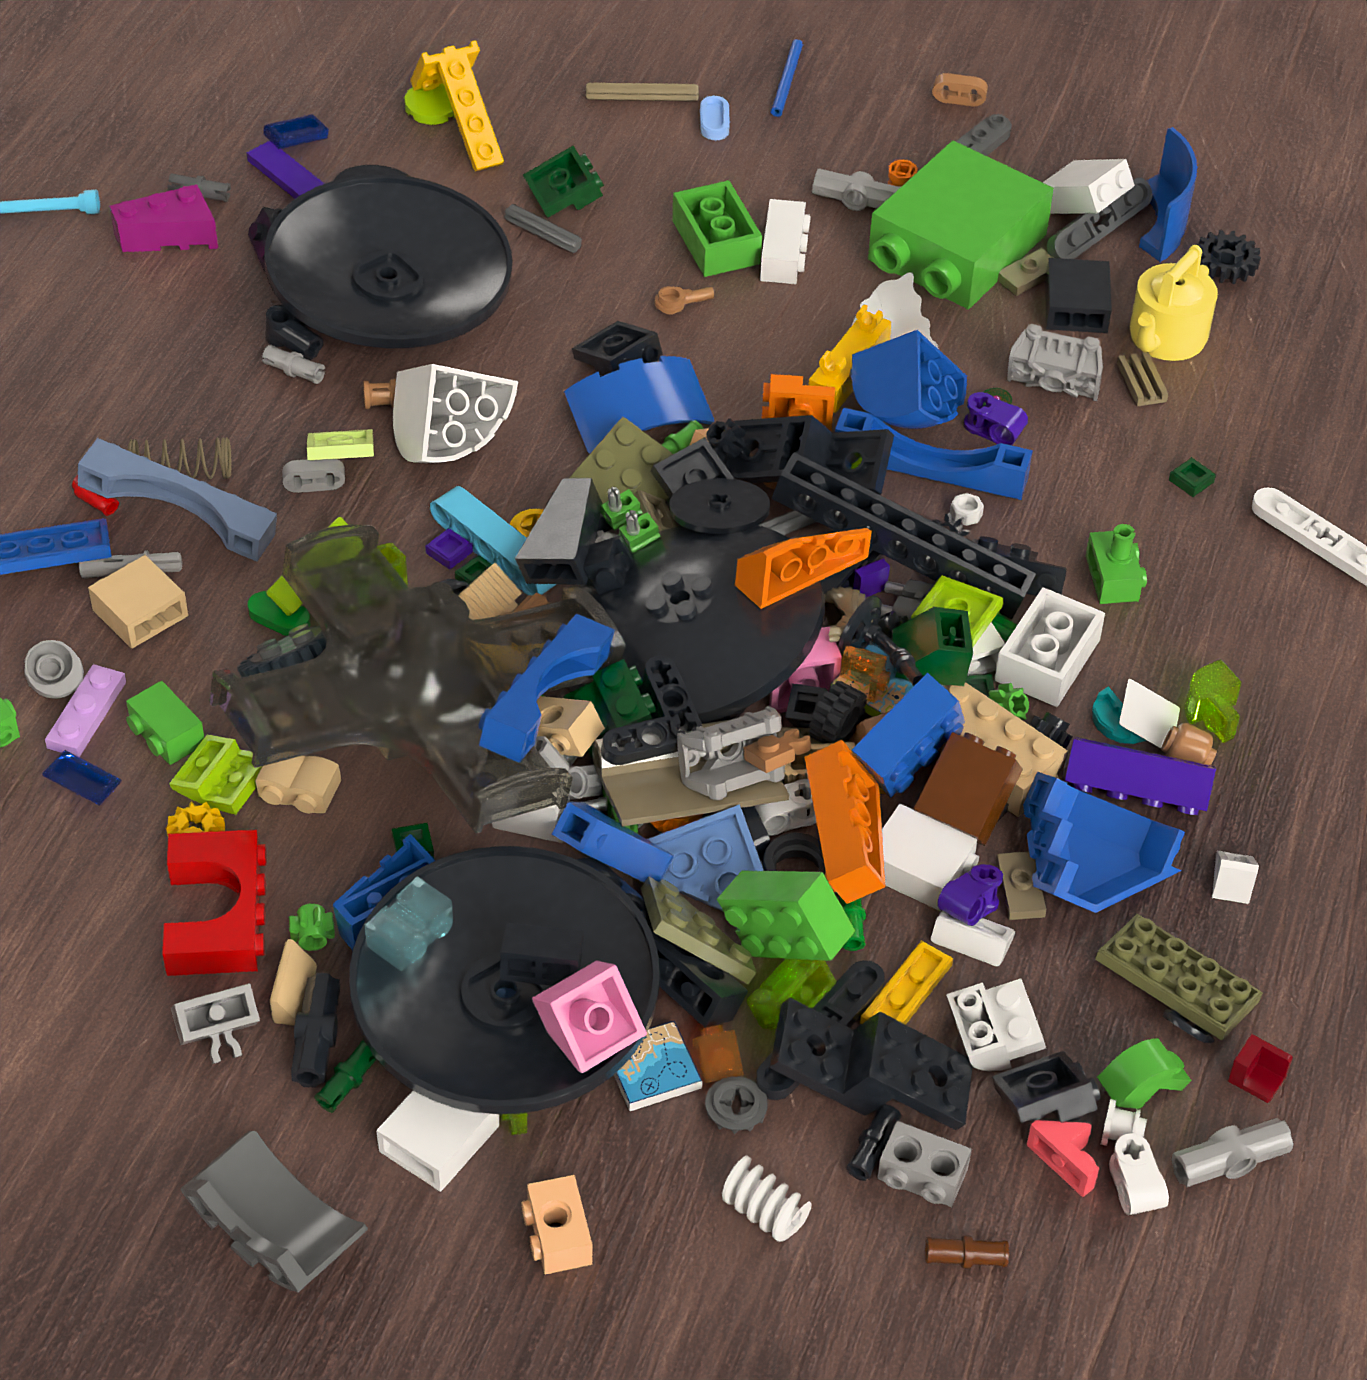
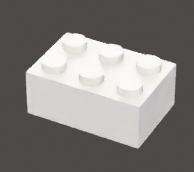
[995,587,1105,707]

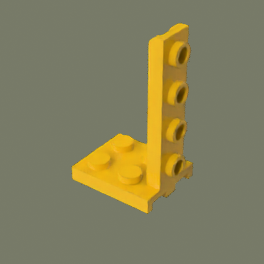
[410,40,504,171]

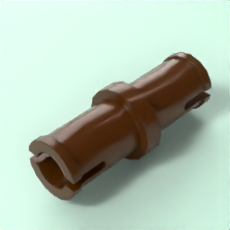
[924,1235,1009,1269]

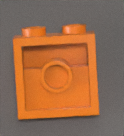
[762,374,835,432]

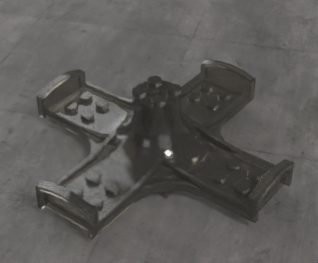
[209,524,625,834]

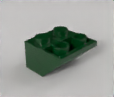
[891,607,973,686]

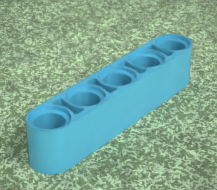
[430,486,557,595]

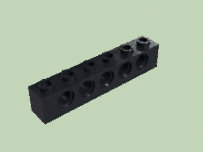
[576,857,748,1028]

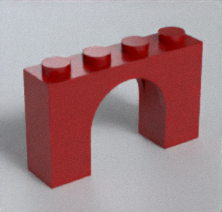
[162,830,267,976]

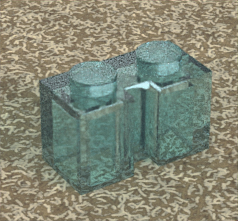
[365,876,453,971]

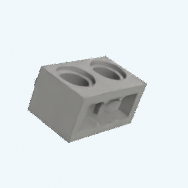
[877,1121,972,1207]

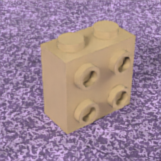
[88,555,188,649]

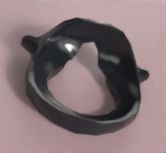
[1163,1009,1215,1043]

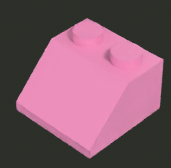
[769,627,842,713]
[532,961,647,1073]

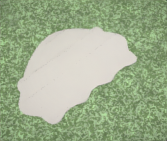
[852,272,938,348]

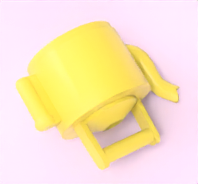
[1130,245,1218,361]

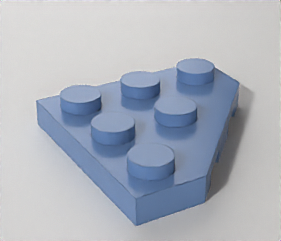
[647,805,764,912]

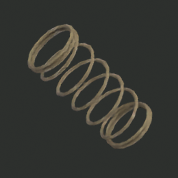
[128,437,231,479]

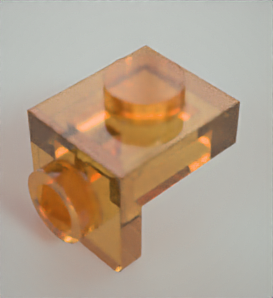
[840,645,891,703]
[692,1025,744,1084]

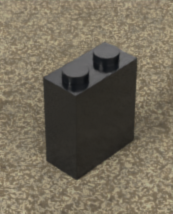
[1045,258,1112,333]

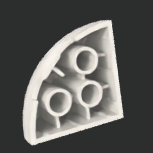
[393,364,518,463]

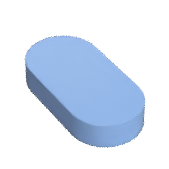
[700,96,730,140]

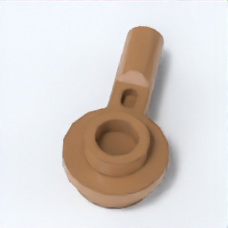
[654,286,714,314]

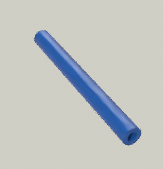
[771,39,803,117]

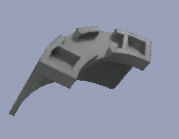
[180,1131,368,1292]

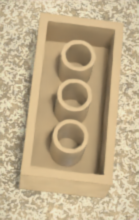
[935,682,1067,817]

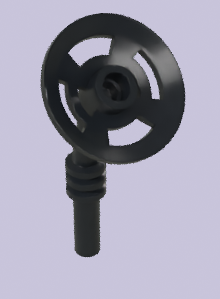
[838,596,924,686]

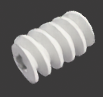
[722,1156,811,1242]

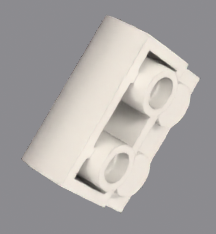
[946,979,1046,1071]

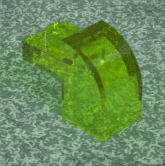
[1184,659,1242,743]

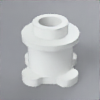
[1101,1099,1147,1146]

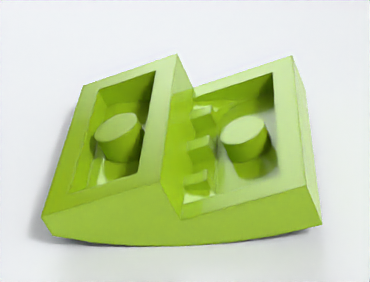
[169,734,269,815]

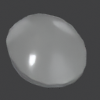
[24,640,84,699]

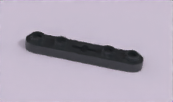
[756,960,885,1100]

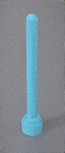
[0,189,100,214]

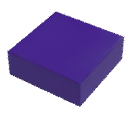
[425,528,473,570]
[853,558,890,598]

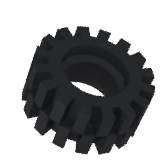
[809,681,867,744]

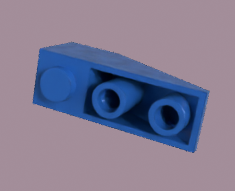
[552,802,674,882]

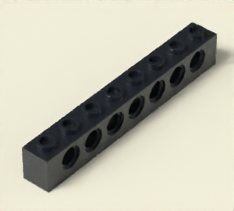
[771,452,1036,619]

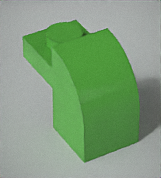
[1097,1038,1192,1109]

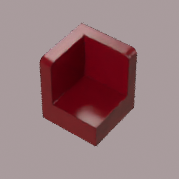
[1228,1034,1293,1103]

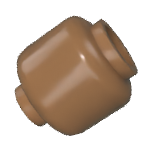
[1161,723,1217,765]

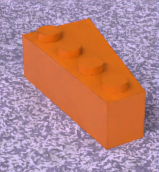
[805,740,886,904]

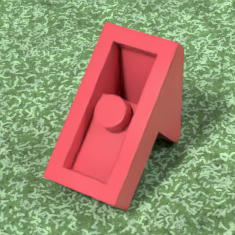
[1027,1120,1099,1197]

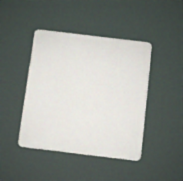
[1119,679,1180,748]

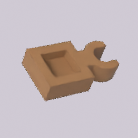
[744,728,811,773]

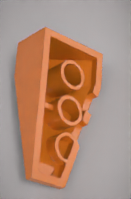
[735,528,872,609]

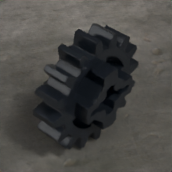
[1196,230,1261,284]

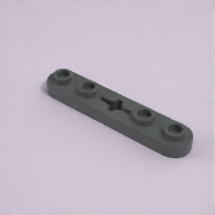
[921,114,1012,169]
[1047,177,1152,259]

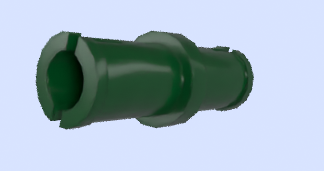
[314,1039,377,1113]

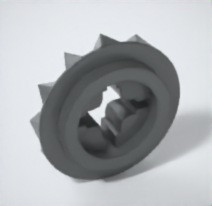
[705,1076,768,1135]

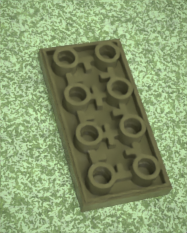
[1095,914,1263,1040]

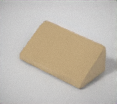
[270,939,317,1026]

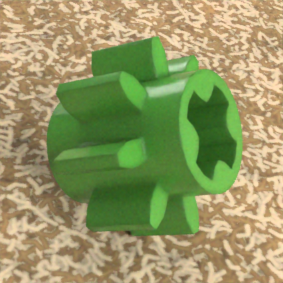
[988,683,1029,720]
[289,904,335,951]

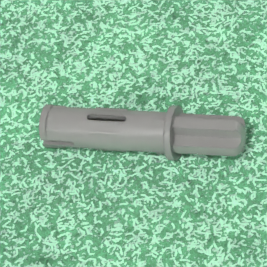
[79,550,183,579]

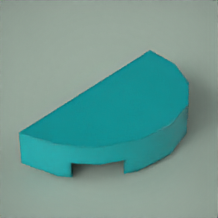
[1092,686,1146,744]

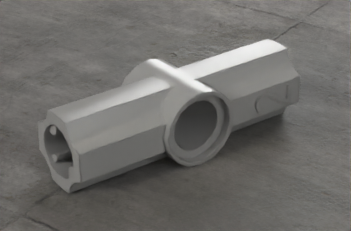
[812,169,901,211]
[1171,1118,1294,1187]

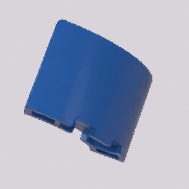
[1139,127,1197,262]
[564,356,715,454]

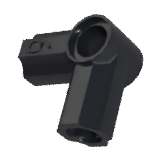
[265,305,323,361]

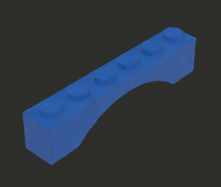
[835,408,1033,500]
[478,614,615,763]

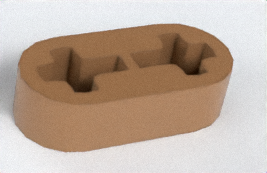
[932,73,988,106]

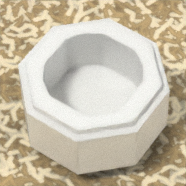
[950,493,984,526]

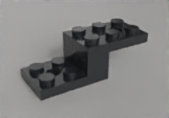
[722,415,894,495]
[770,997,973,1130]

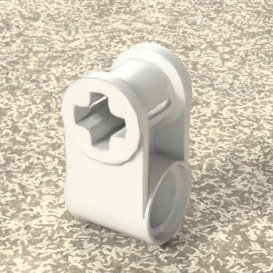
[755,779,817,836]
[1109,1133,1169,1215]

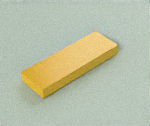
[860,940,953,1025]

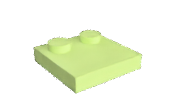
[307,429,374,461]

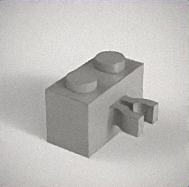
[171,983,260,1064]

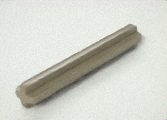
[586,82,699,101]

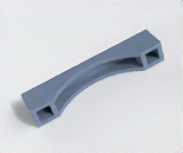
[78,438,277,562]

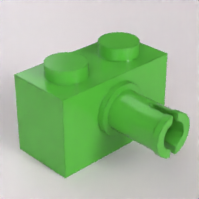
[1086,524,1147,604]

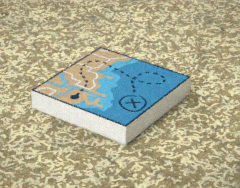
[614,1020,702,1111]

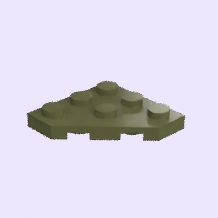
[570,416,673,503]
[641,876,757,984]

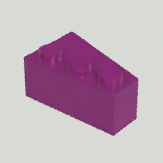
[109,184,219,252]

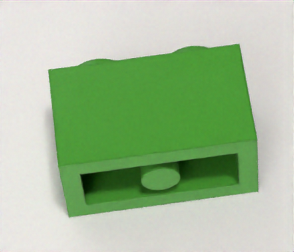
[126,681,204,765]

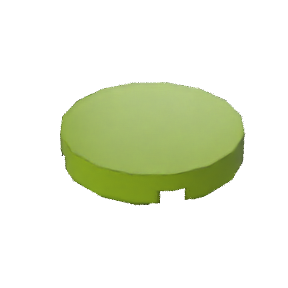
[404,83,455,125]

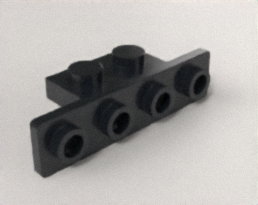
[972,536,1067,596]

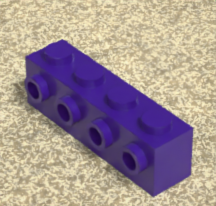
[1065,737,1216,815]

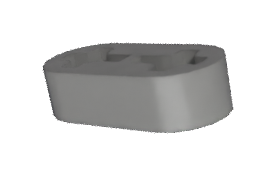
[282,459,345,493]

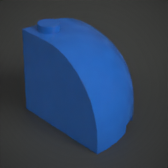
[850,330,967,429]

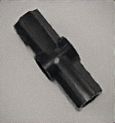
[291,973,340,1088]

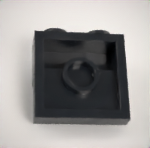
[571,321,663,377]
[650,437,734,509]
[992,1051,1100,1123]

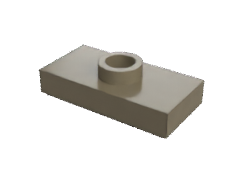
[998,248,1054,296]
[996,852,1047,920]

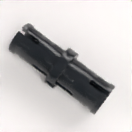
[846,1104,901,1181]

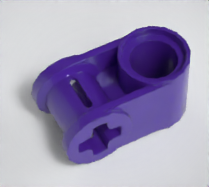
[963,392,1028,446]
[937,864,1003,926]

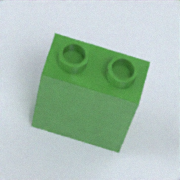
[868,141,1054,310]

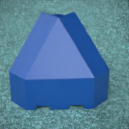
[1023,772,1185,913]

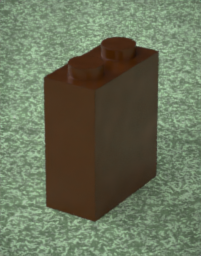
[914,732,1023,846]

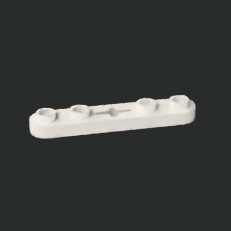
[1252,487,1367,586]

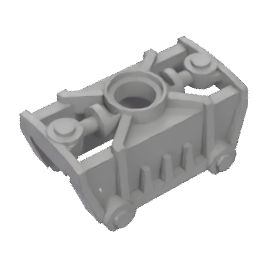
[1007,324,1103,401]
[677,706,785,800]

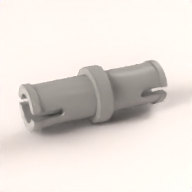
[262,345,325,384]

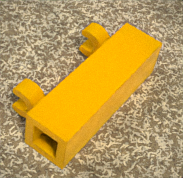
[809,304,892,413]

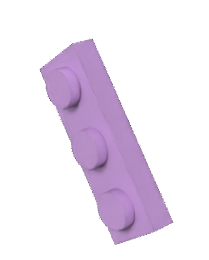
[45,664,126,758]

